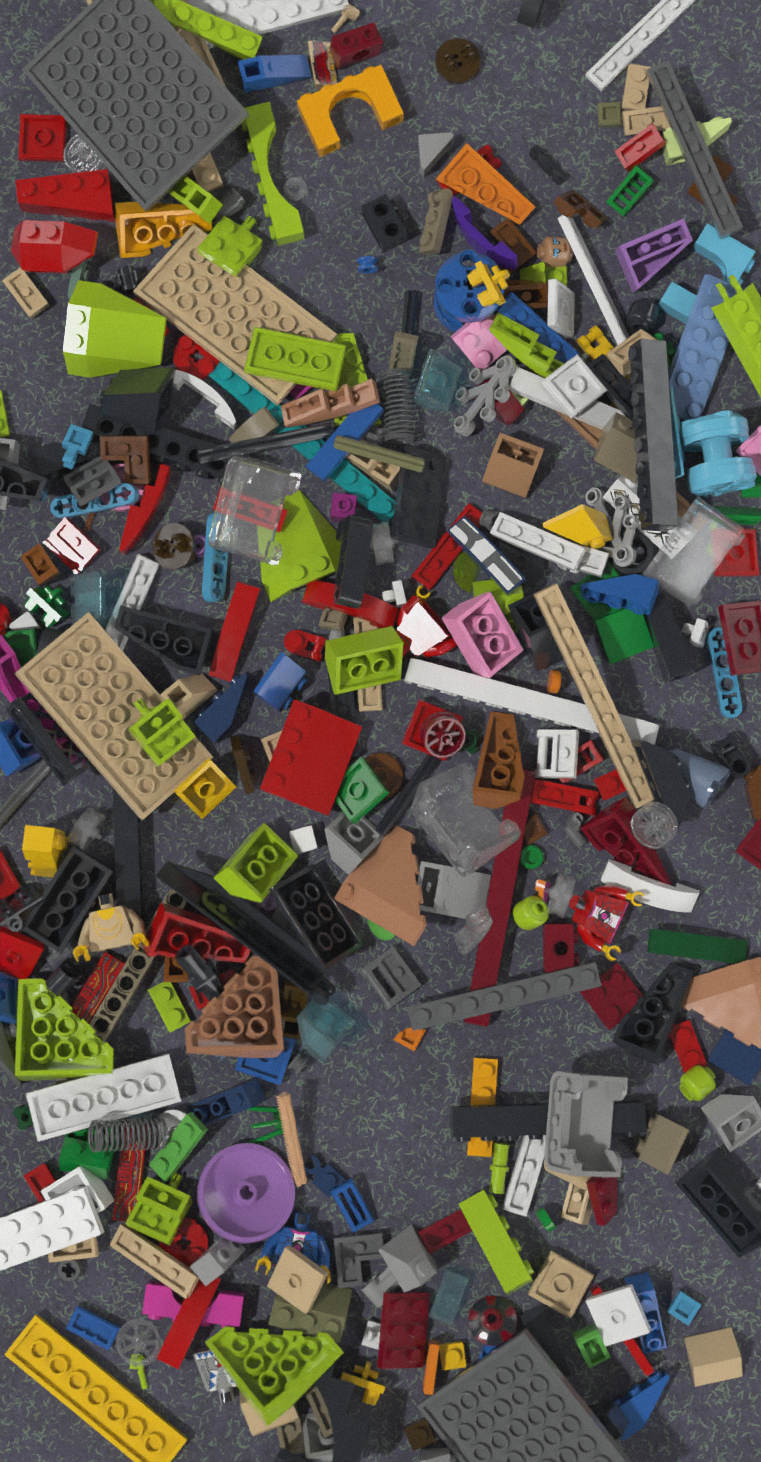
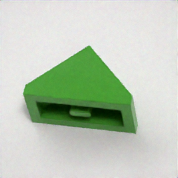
[572,1323,611,1369]

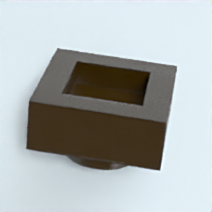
[403,1417,436,1452]

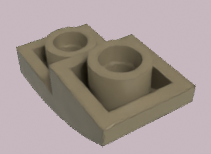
[229,407,279,455]

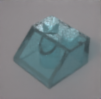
[413,349,462,412]
[71,571,106,626]
[297,1000,356,1064]

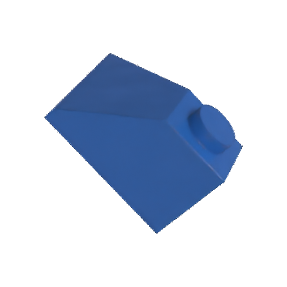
[0,718,42,777]

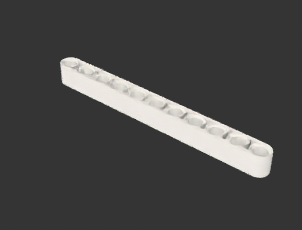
[404,658,659,745]

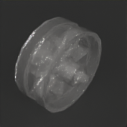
[64,134,105,173]
[370,521,399,566]
[631,802,678,849]
[67,806,106,852]
[545,872,577,918]
[116,1319,161,1367]

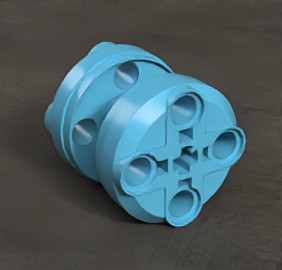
[679,410,757,498]

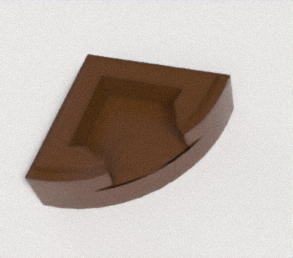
[524,814,548,846]

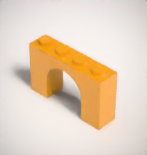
[297,65,404,158]

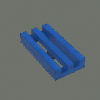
[330,1178,374,1233]

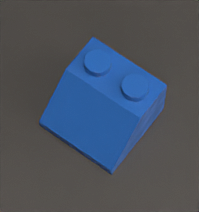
[254,652,307,712]

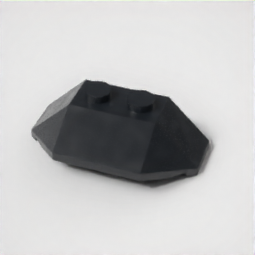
[631,739,691,831]

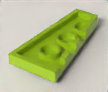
[333,333,381,428]

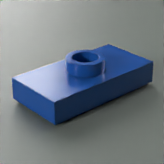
[66,1305,121,1351]

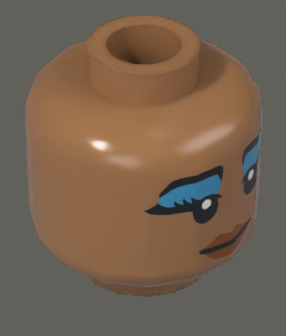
[537,236,573,267]

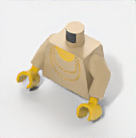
[73,894,149,962]

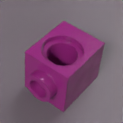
[330,493,357,522]

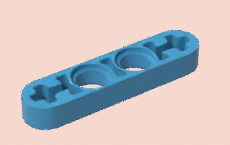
[50,483,139,518]
[202,512,230,603]
[707,627,742,719]

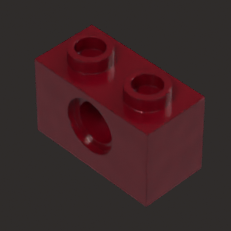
[329,22,383,70]
[543,924,578,973]

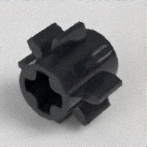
[113,266,143,295]

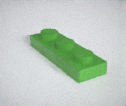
[149,1112,208,1182]

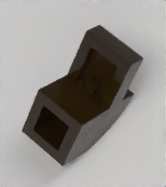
[281,980,308,1040]

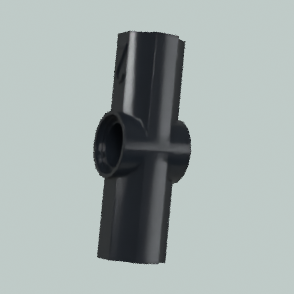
[175,945,225,1002]

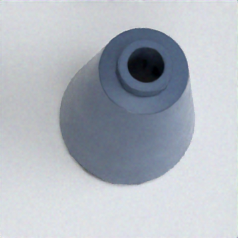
[668,748,731,809]

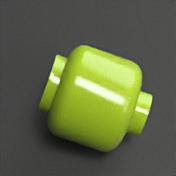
[513,896,549,930]
[679,1065,716,1101]

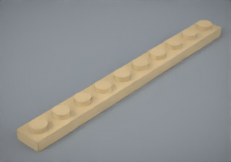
[533,583,654,808]

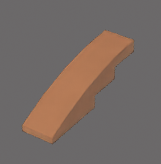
[281,379,380,428]

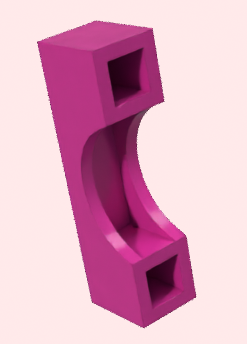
[142,1280,245,1328]

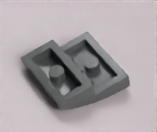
[63,456,122,506]

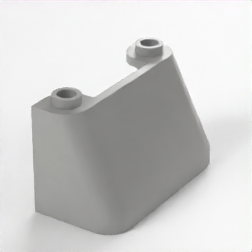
[544,1071,628,1177]

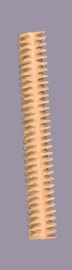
[276,1092,307,1186]

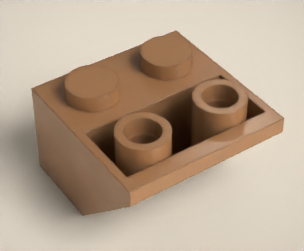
[482,433,544,498]

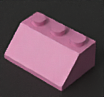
[442,592,523,678]

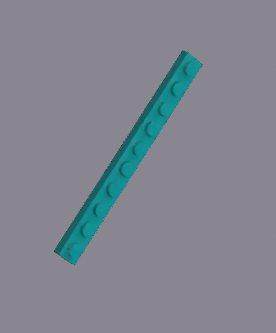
[209,362,395,525]

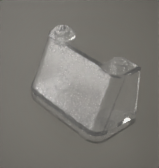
[208,456,302,565]
[642,496,745,606]
[412,762,521,877]

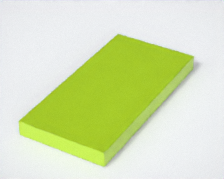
[244,327,346,392]

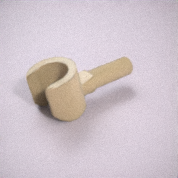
[331,4,359,33]

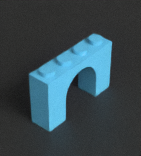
[658,223,755,324]

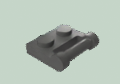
[359,947,421,1011]

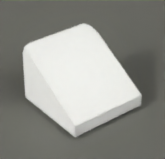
[9,612,42,631]
[289,825,318,854]

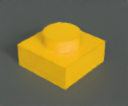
[439,1341,466,1371]

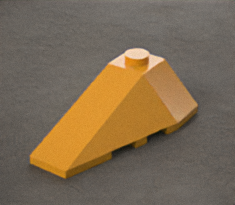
[115,202,212,258]

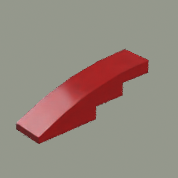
[119,464,172,555]
[209,581,260,682]

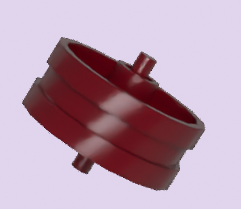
[419,712,466,758]

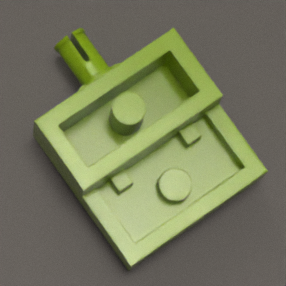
[197,216,262,277]
[128,697,196,767]
[126,1173,193,1245]

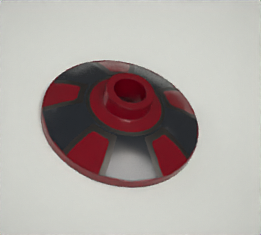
[468,1295,517,1346]

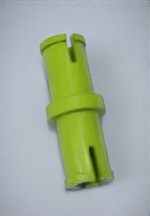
[489,1142,510,1194]

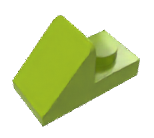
[519,262,567,287]

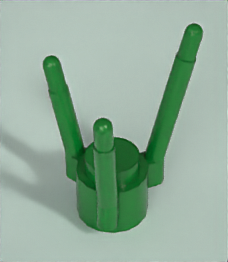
[247,1106,285,1144]

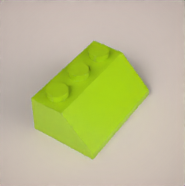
[325,626,403,695]
[214,823,298,902]

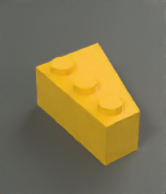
[22,825,69,878]

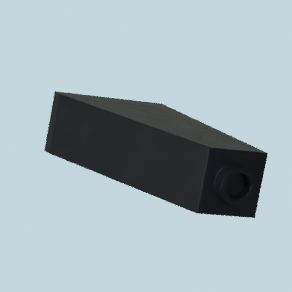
[643,593,694,683]

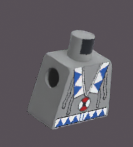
[194,1347,236,1403]

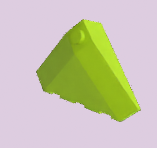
[15,979,114,1081]
[205,1327,343,1426]

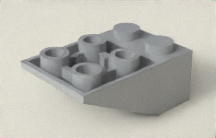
[416,861,491,922]

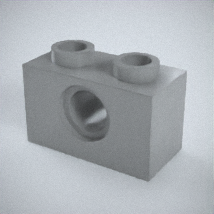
[190,1237,246,1286]

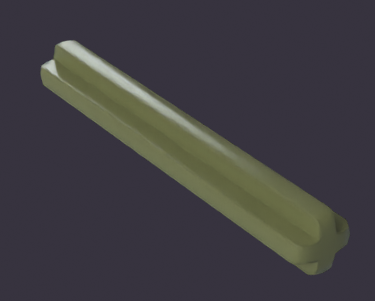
[334,435,425,472]

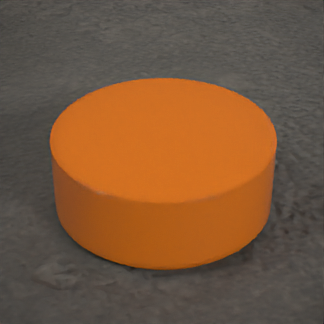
[547,670,561,694]

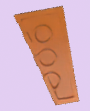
[436,143,535,225]

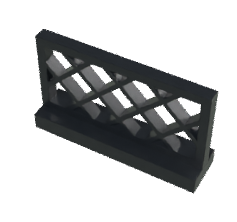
[6,692,94,786]

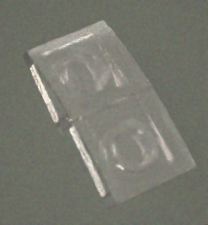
[453,903,493,956]

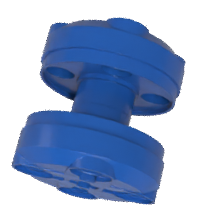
[434,250,504,333]

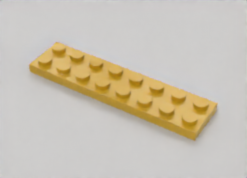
[4,1314,188,1462]

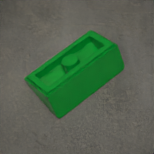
[712,506,761,525]

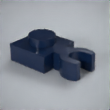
[304,1154,346,1198]

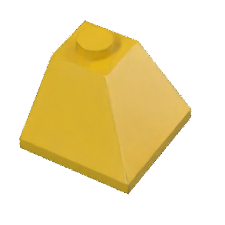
[542,504,613,549]

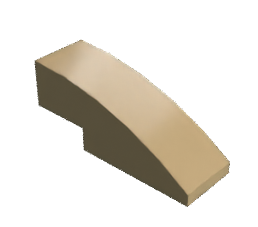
[345,439,400,492]

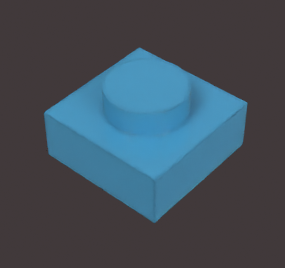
[667,1290,701,1326]

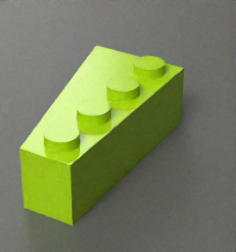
[459,1190,534,1295]

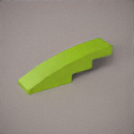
[489,313,564,378]

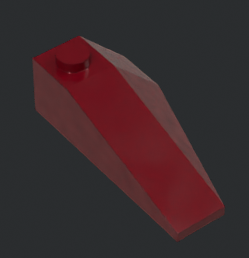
[581,797,672,885]

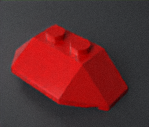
[11,220,98,274]

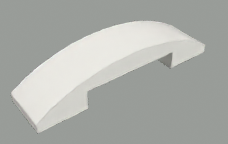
[173,370,237,430]
[601,859,699,912]

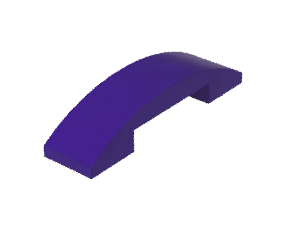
[452,196,518,270]

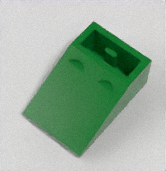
[59,1118,121,1180]

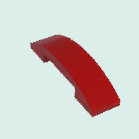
[302,581,399,628]
[156,1277,221,1369]

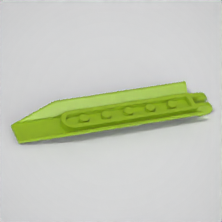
[711,275,761,397]

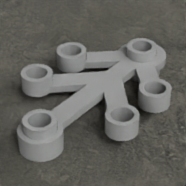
[454,355,517,437]
[585,488,639,567]

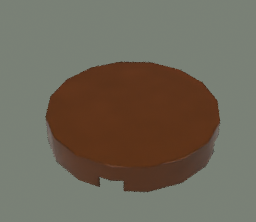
[365,753,403,800]

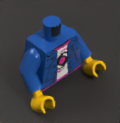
[255,1212,331,1284]

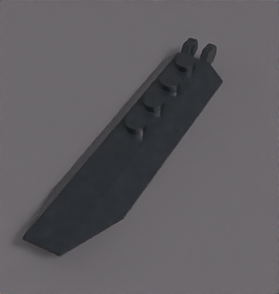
[156,861,336,1005]

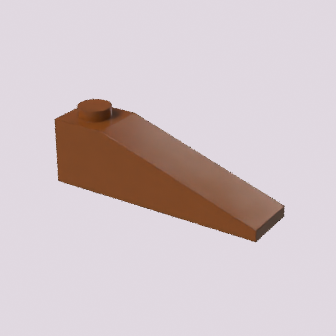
[472,711,524,809]

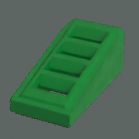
[606,165,654,217]

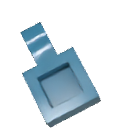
[62,424,93,469]

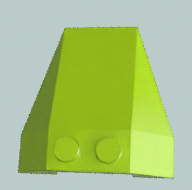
[63,280,167,378]
[258,490,341,602]

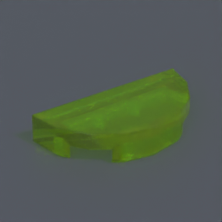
[453,552,478,594]

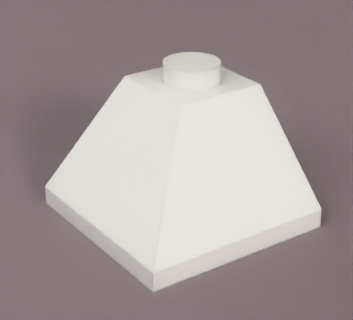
[41,1166,114,1213]

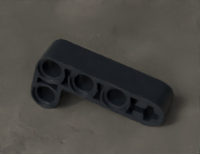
[333,515,373,609]

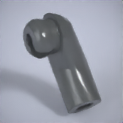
[565,812,587,848]

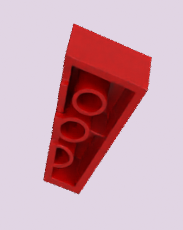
[15,169,116,223]
[143,903,250,962]

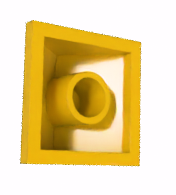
[174,758,236,819]

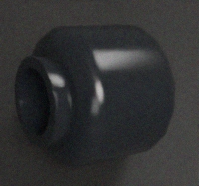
[627,298,659,333]

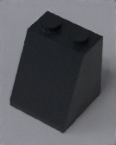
[99,367,176,432]
[508,585,564,671]

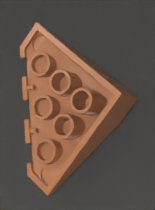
[334,825,427,946]
[185,956,284,1058]
[681,957,761,1049]

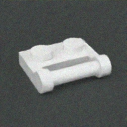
[534,730,579,779]

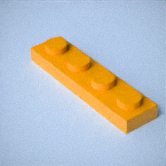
[467,1057,498,1157]

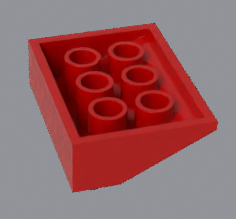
[260,699,362,816]

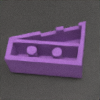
[615,218,692,293]

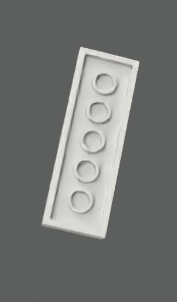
[26,1054,181,1141]
[0,1186,104,1271]

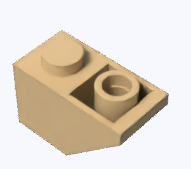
[160,673,218,720]

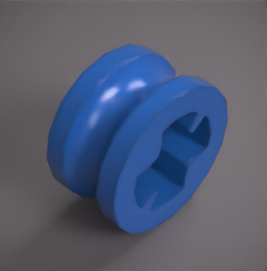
[357,256,378,274]

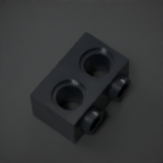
[361,194,409,253]

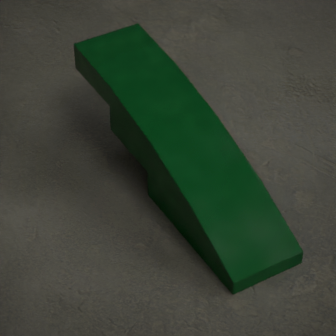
[647,929,748,964]

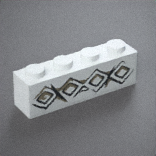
[603,475,697,559]

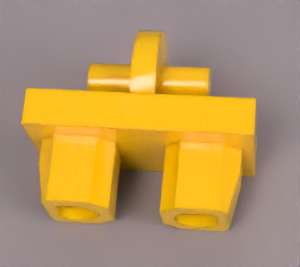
[467,260,510,307]
[340,1361,385,1406]

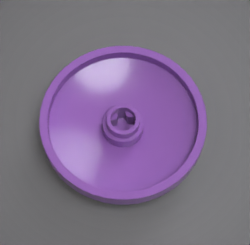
[197,1143,295,1243]

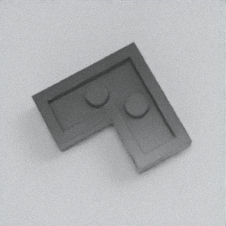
[334,1232,383,1288]

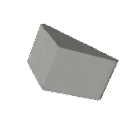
[418,132,454,177]

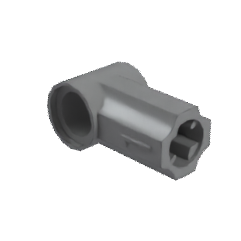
[361,1266,399,1308]

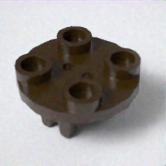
[435,38,481,84]
[151,523,196,570]

